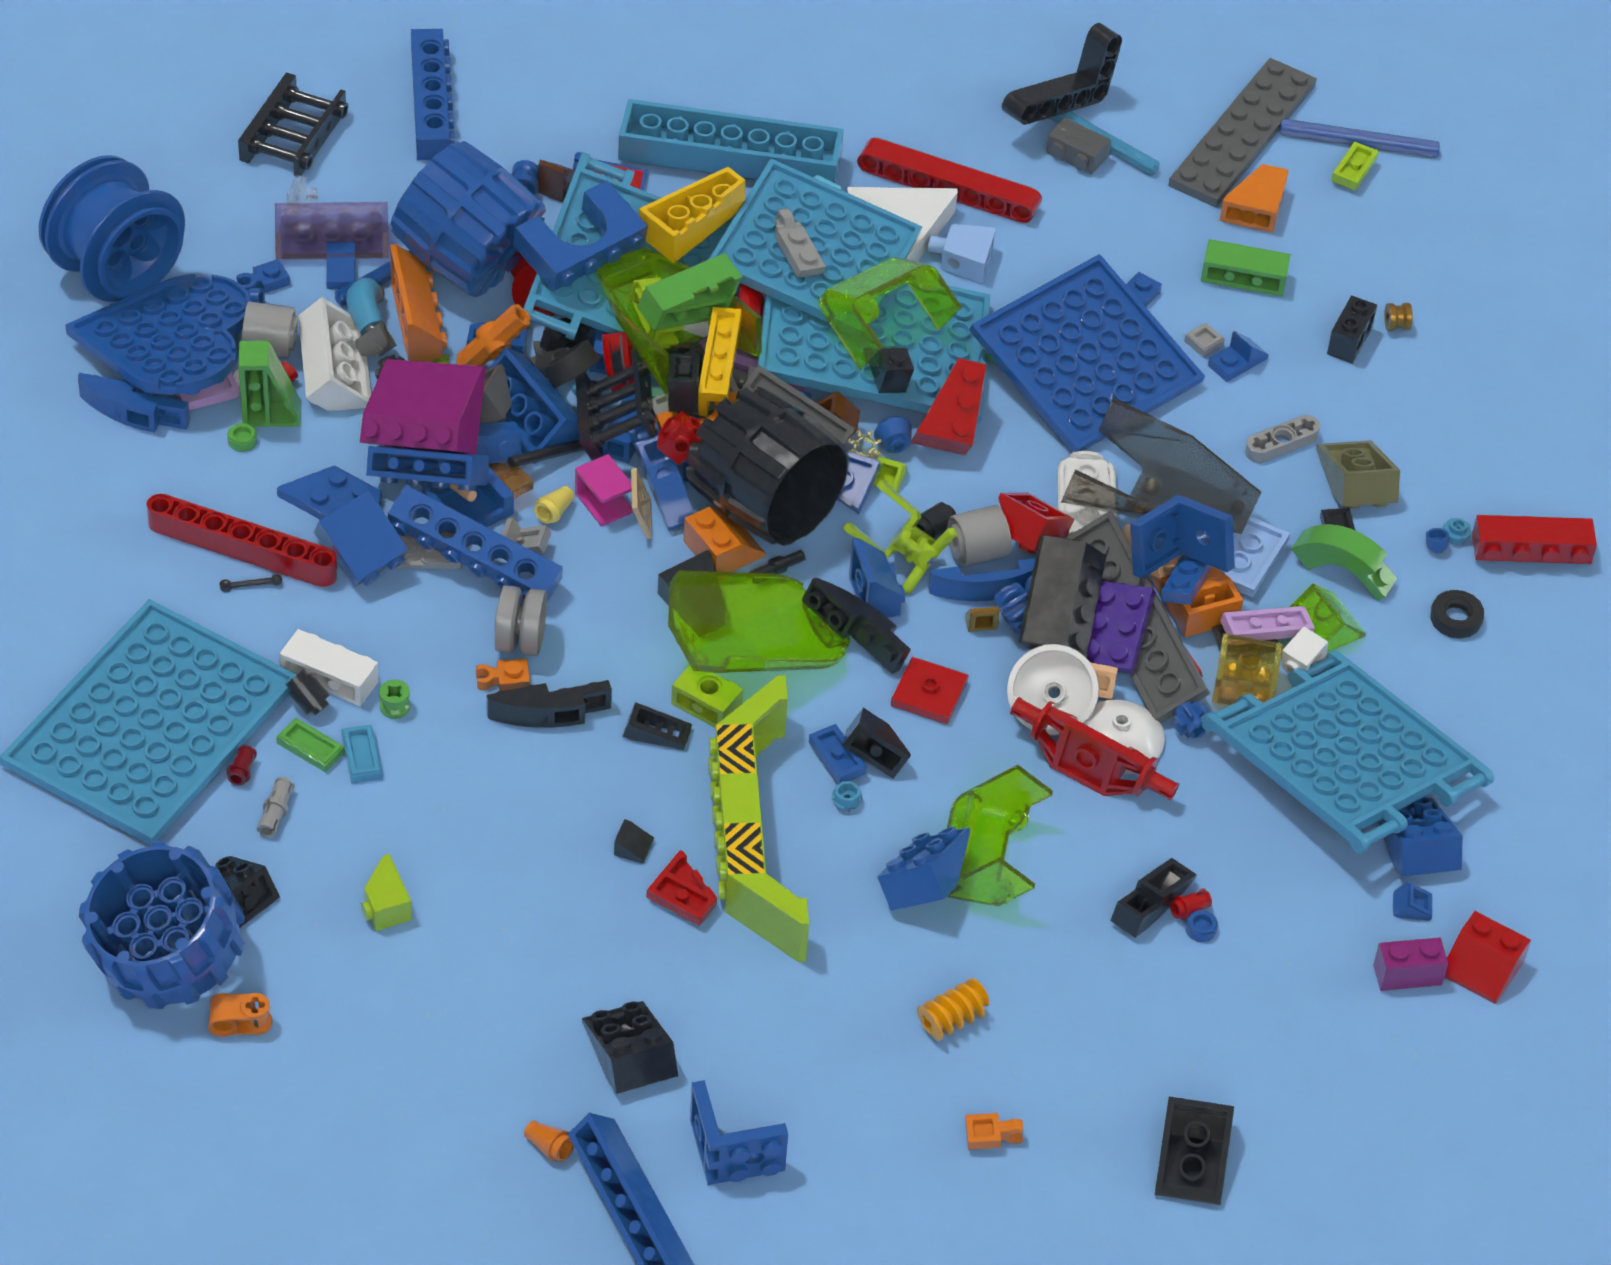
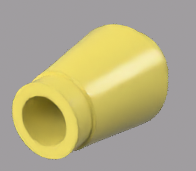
[534,486,575,524]

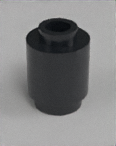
[916,502,956,539]
[285,669,330,715]

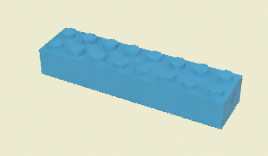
[618,99,844,184]

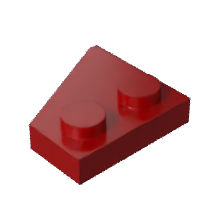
[646,850,717,926]

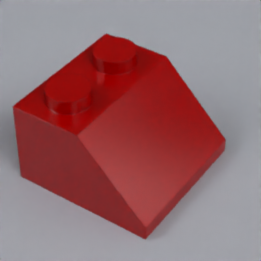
[998,492,1074,554]
[1445,910,1531,1004]

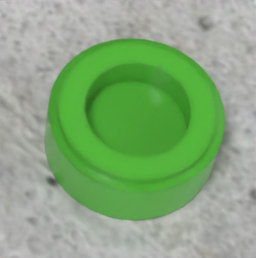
[227,423,257,452]

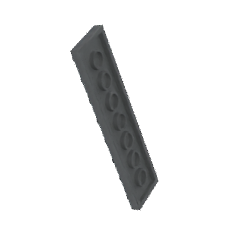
[1168,58,1317,207]
[1064,510,1210,723]

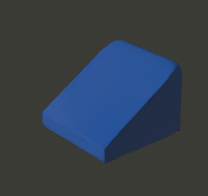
[1393,881,1432,921]

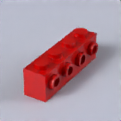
[1472,515,1597,564]

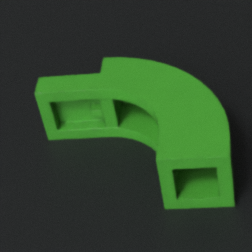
[1291,524,1397,600]

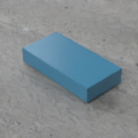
[341,725,382,783]

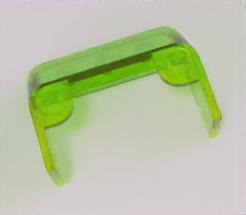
[819,257,962,369]
[947,764,1053,906]

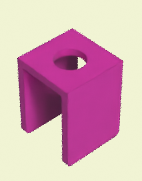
[575,454,633,526]

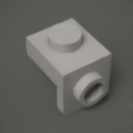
[501,517,552,555]

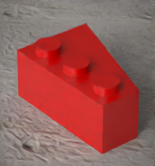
[911,358,987,455]

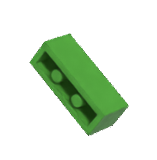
[1201,239,1291,296]

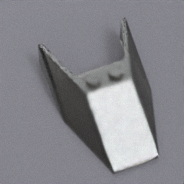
[1061,398,1261,534]

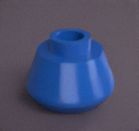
[874,416,912,453]

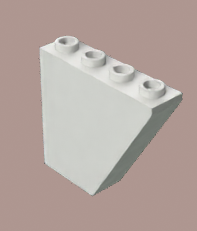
[847,187,958,276]

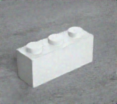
[279,629,379,707]

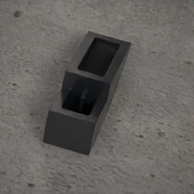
[1110,858,1197,938]

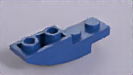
[78,372,190,433]
[627,423,694,531]

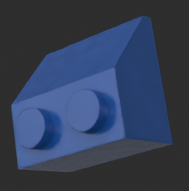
[849,538,905,618]

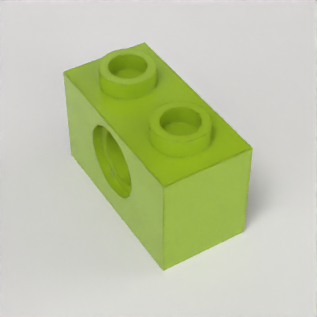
[671,662,743,728]

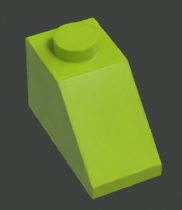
[361,854,412,931]

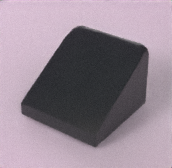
[614,819,654,864]

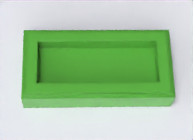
[276,718,345,772]

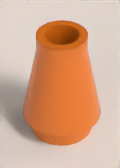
[524,1120,574,1162]

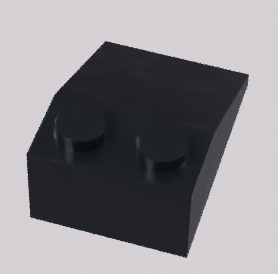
[1155,1096,1234,1205]

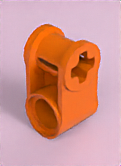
[208,993,273,1037]

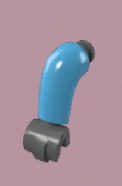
[346,278,397,357]

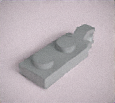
[774,209,826,278]

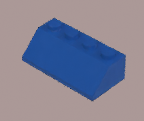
[487,347,579,464]

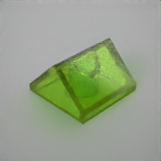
[1290,583,1366,652]

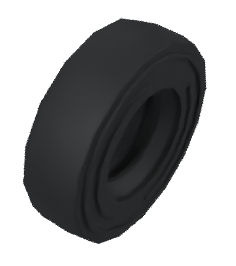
[1430,590,1484,639]

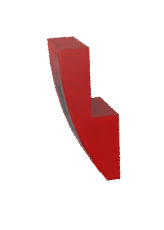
[602,332,634,392]

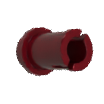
[226,745,257,786]

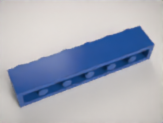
[568,1113,694,1265]

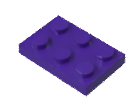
[1086,581,1156,674]

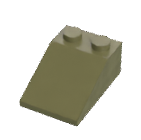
[1316,440,1400,509]

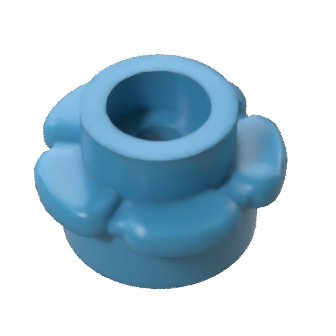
[1443,518,1472,545]
[832,781,862,810]

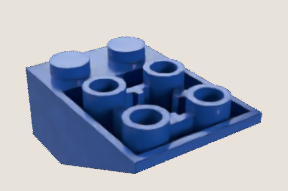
[1378,797,1463,877]
[877,826,970,911]

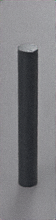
[508,439,584,468]

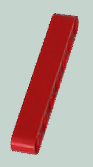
[857,137,1042,223]
[146,493,337,587]

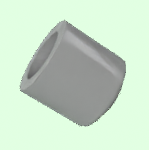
[242,301,298,358]
[947,505,1012,567]

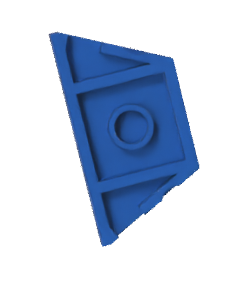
[277,465,382,520]

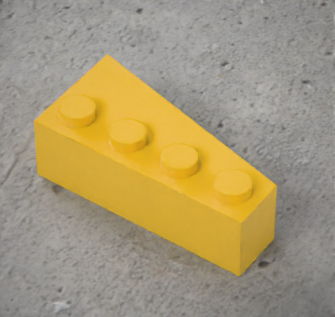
[639,167,746,264]

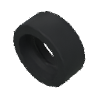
[542,340,600,388]

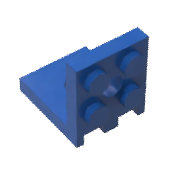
[1130,494,1235,579]
[689,1080,788,1185]

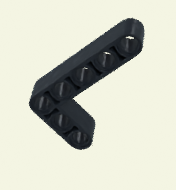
[1001,23,1122,125]

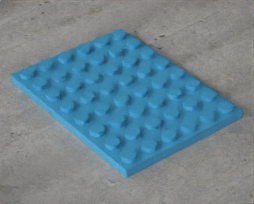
[757,274,990,424]
[0,599,297,846]

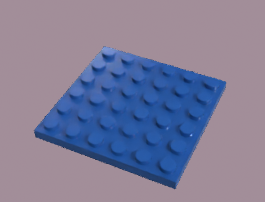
[969,254,1205,453]

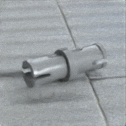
[257,777,295,838]

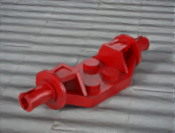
[1010,697,1180,801]

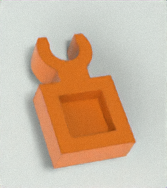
[476,659,530,691]

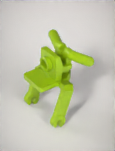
[843,479,957,595]

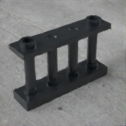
[238,72,349,179]
[575,348,657,461]

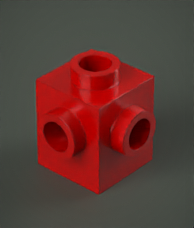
[657,411,702,465]

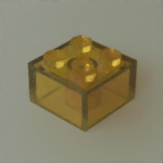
[1212,633,1283,705]

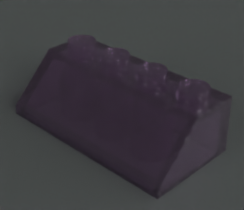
[275,202,389,260]

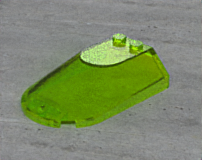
[668,570,850,673]

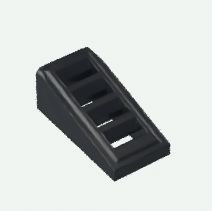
[622,702,692,750]

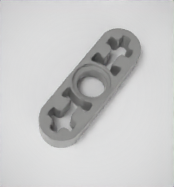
[1245,415,1320,463]

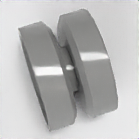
[495,585,547,656]

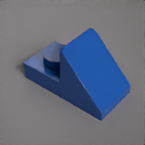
[1208,331,1269,382]

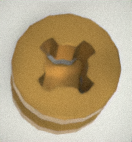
[1384,303,1413,331]

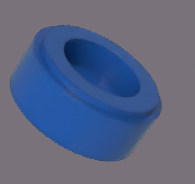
[1185,910,1218,942]

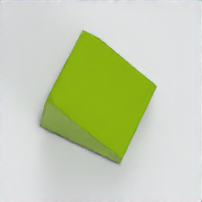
[873,456,908,492]

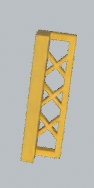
[698,307,742,417]

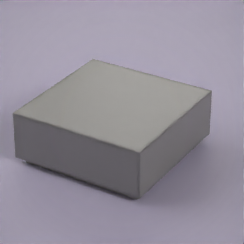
[1184,323,1225,358]

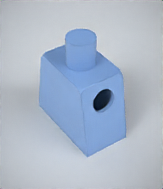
[928,224,996,283]

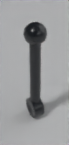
[219,574,283,592]

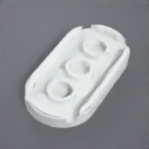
[1057,451,1117,537]

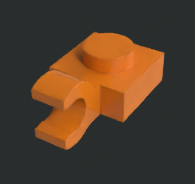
[965,1113,1023,1150]

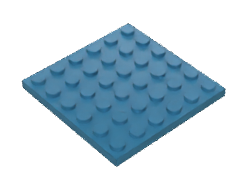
[708,159,922,338]

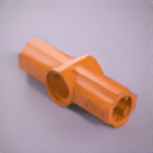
[456,304,531,366]

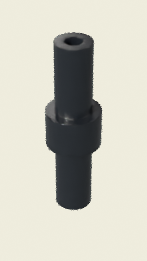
[749,549,806,582]

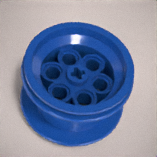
[38,155,185,302]

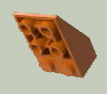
[1149,567,1243,638]

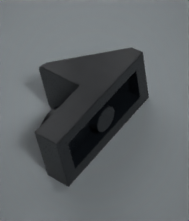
[540,317,590,352]

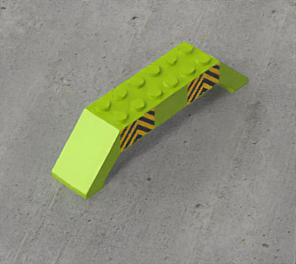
[708,675,809,962]

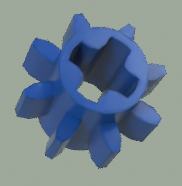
[1173,701,1210,738]

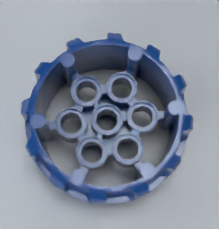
[79,841,245,1009]

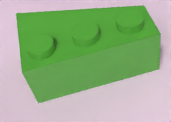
[637,253,743,331]
[239,341,302,427]

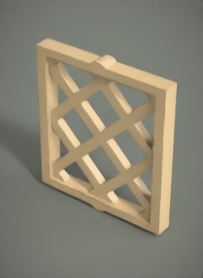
[631,468,652,539]

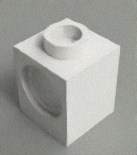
[1281,627,1328,674]

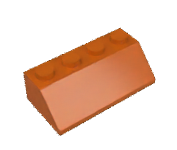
[390,244,447,362]

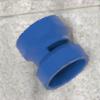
[512,160,538,195]

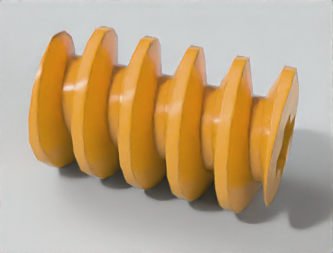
[917,978,989,1041]

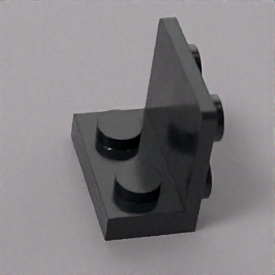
[190,856,280,928]

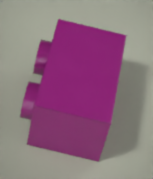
[1373,937,1448,991]

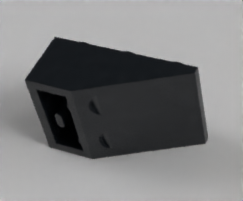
[582,1001,679,1094]

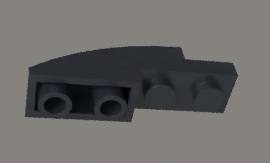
[801,577,911,674]
[486,680,612,728]

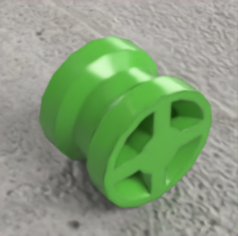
[379,680,410,719]

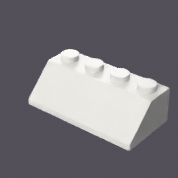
[298,297,371,411]

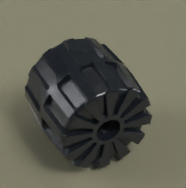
[686,386,849,546]

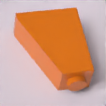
[1219,164,1289,233]

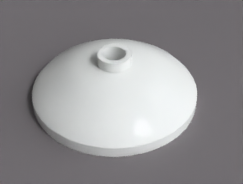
[1007,644,1099,736]
[1084,700,1165,775]

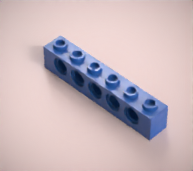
[411,28,455,160]
[388,485,563,602]

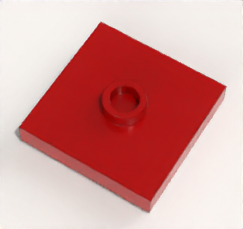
[891,656,969,725]

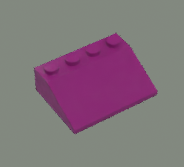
[360,359,486,454]

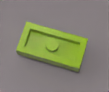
[1331,141,1379,191]

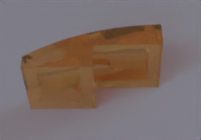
[488,462,533,498]

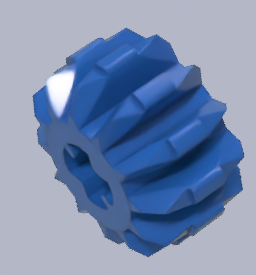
[994,582,1028,635]

